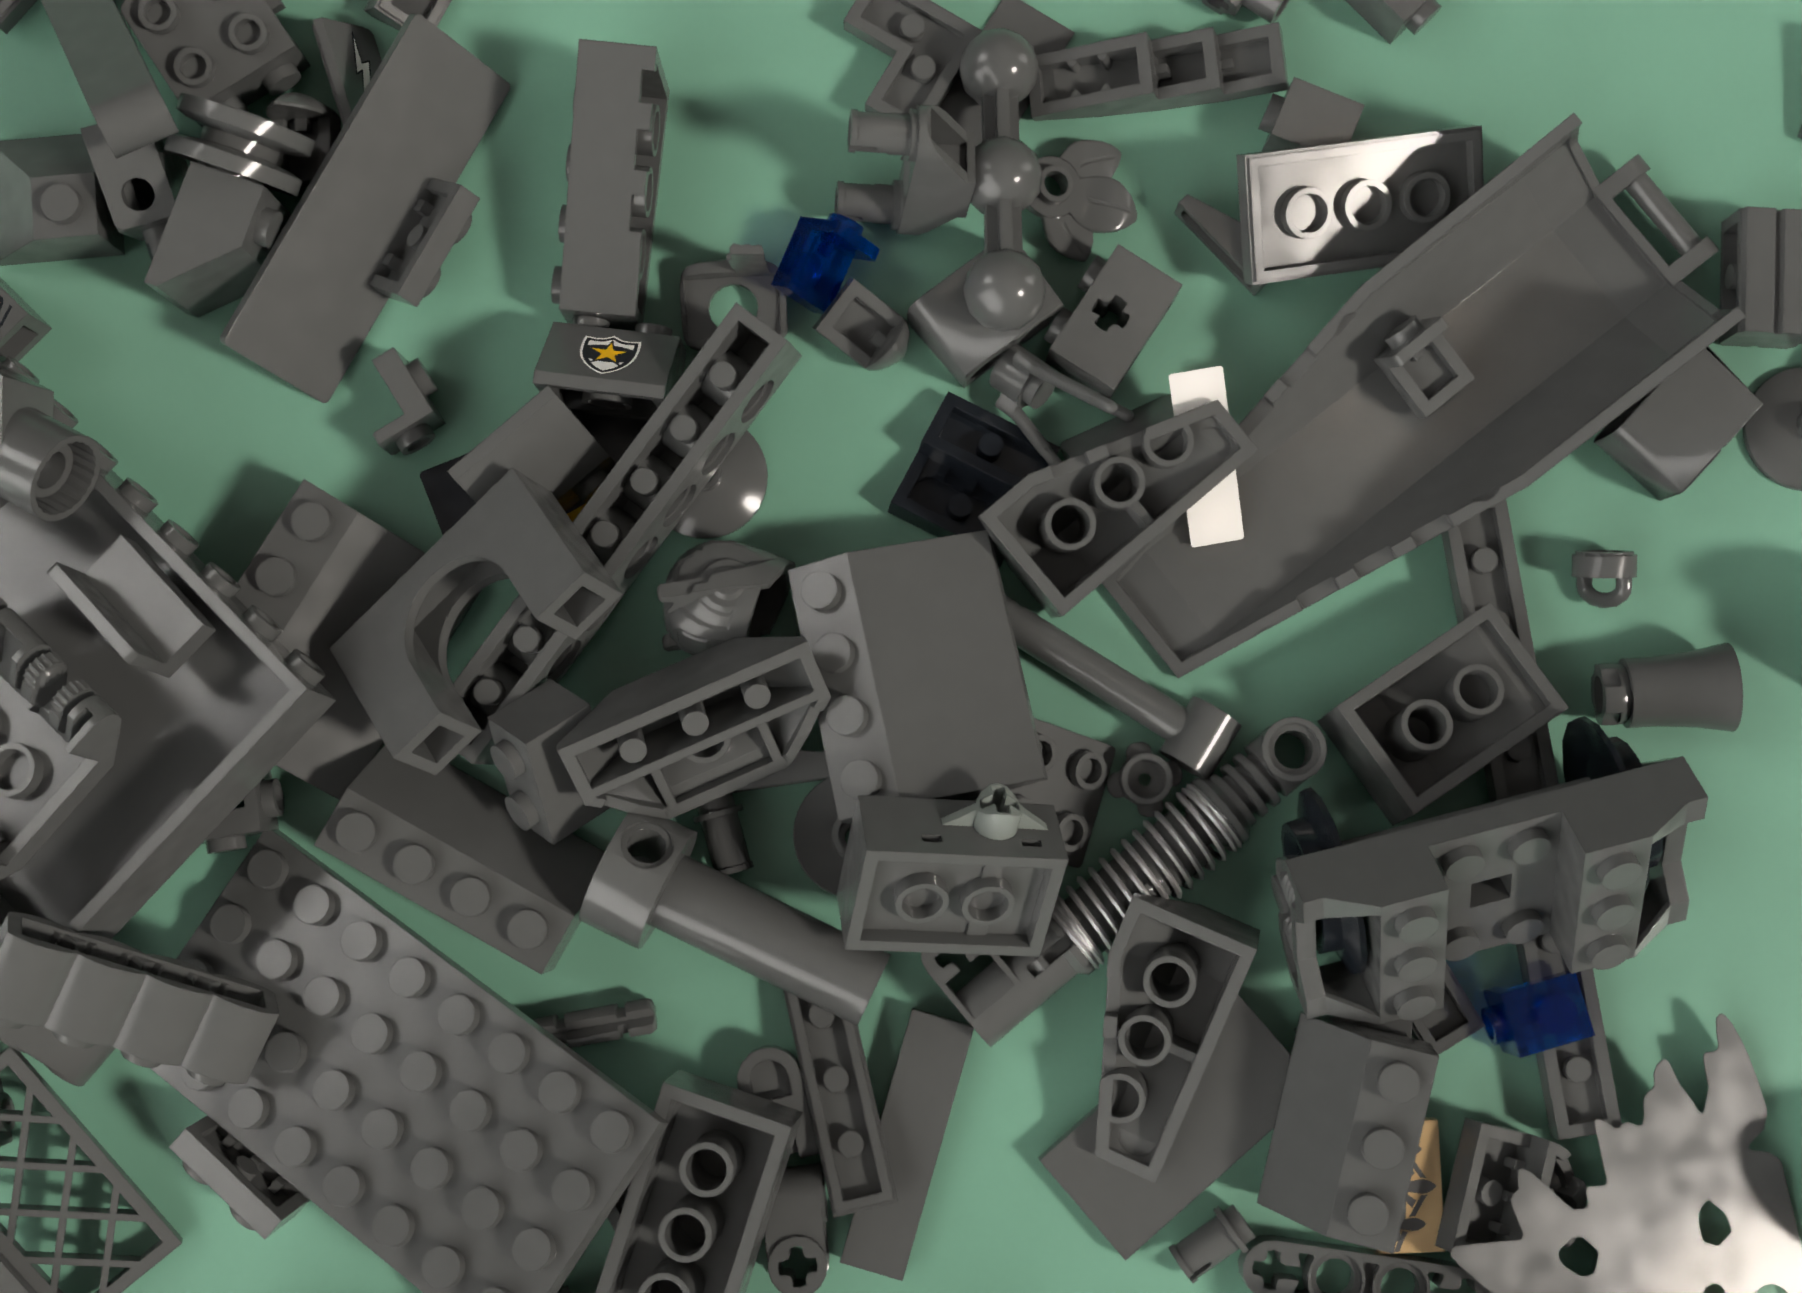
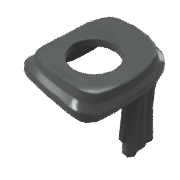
[680,243,788,351]

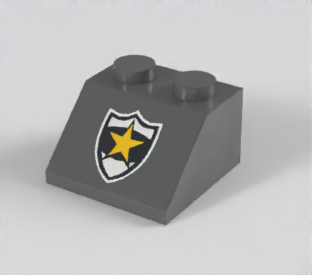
[533,315,686,420]

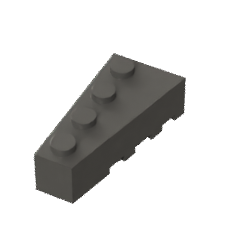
[551,39,670,331]

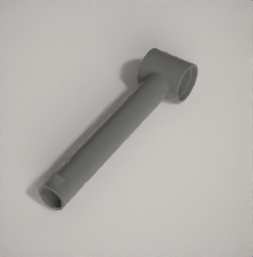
[1005,595,1242,779]

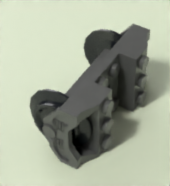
[1271,716,1708,1024]

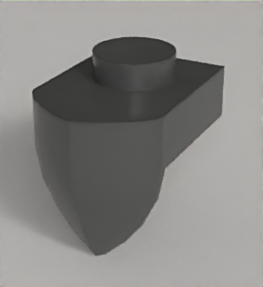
[266,92,341,187]
[812,278,910,371]

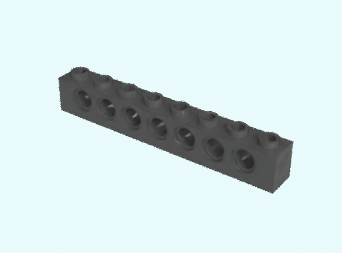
[453,302,802,765]

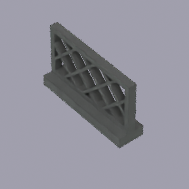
[0,1046,183,1293]

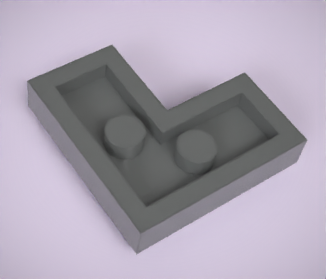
[843,0,982,113]

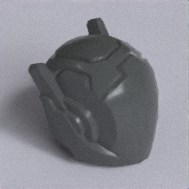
[657,540,796,655]

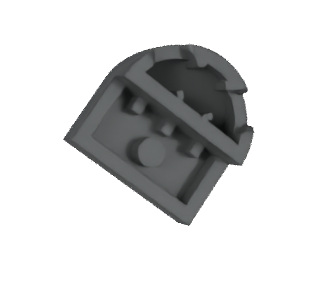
[1435,1117,1587,1252]

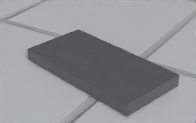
[1236,125,1484,285]
[1038,995,1291,1261]

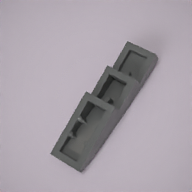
[1029,22,1289,121]

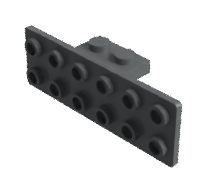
[220,13,510,403]

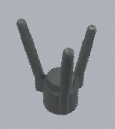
[989,344,1134,466]

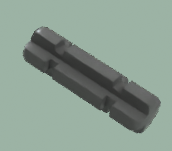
[533,998,657,1048]

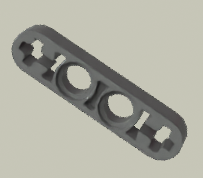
[1238,1235,1492,1293]

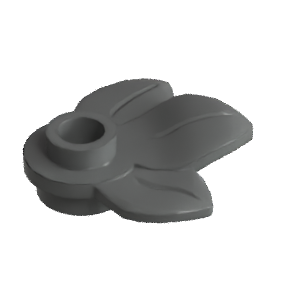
[1027,140,1137,262]

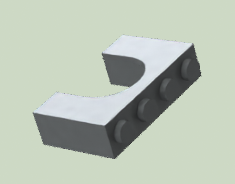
[329,468,623,775]

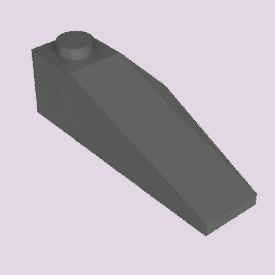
[1095,893,1260,1183]

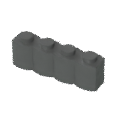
[0,912,279,1087]

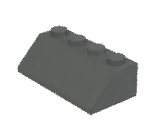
[314,745,605,974]

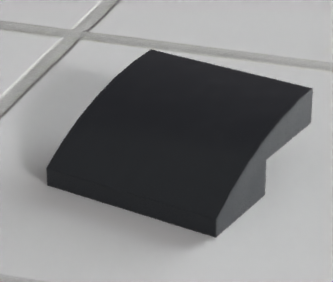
[888,391,1061,568]

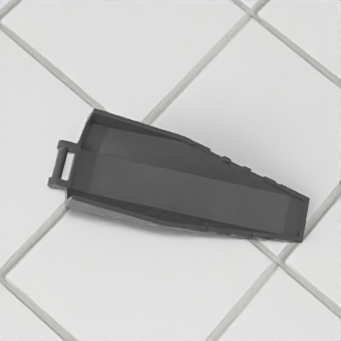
[1102,113,1746,678]

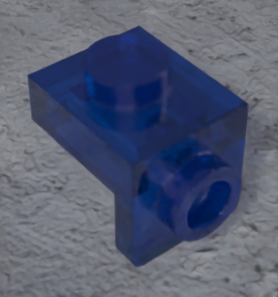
[771,213,880,314]
[1481,970,1595,1058]

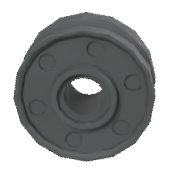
[164,93,315,197]

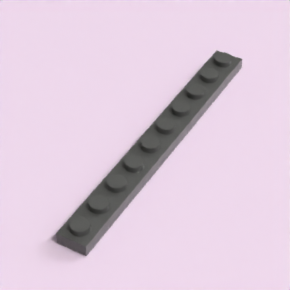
[1441,499,1622,1140]

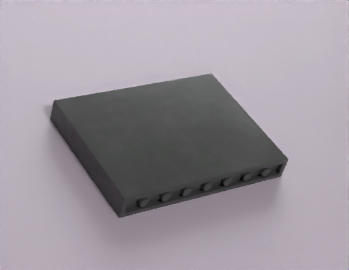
[0,356,336,939]

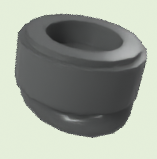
[1571,550,1638,608]

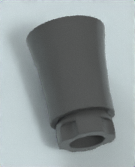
[1591,642,1743,732]

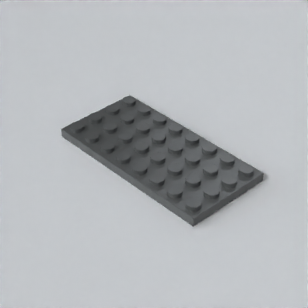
[150,829,669,1293]

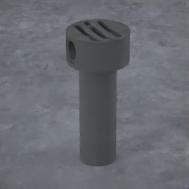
[579,813,891,1026]

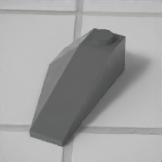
[978,400,1259,618]

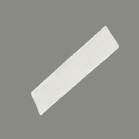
[1169,366,1244,547]

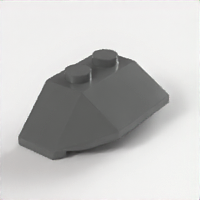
[556,636,831,819]

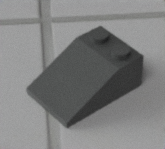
[1317,602,1569,826]

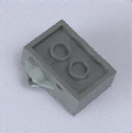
[837,783,1069,957]

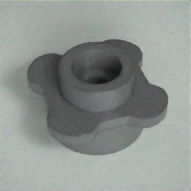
[1106,742,1182,817]

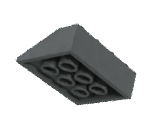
[235,479,481,800]
[787,530,1048,824]

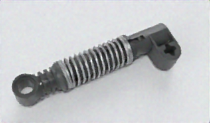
[921,717,1327,1047]

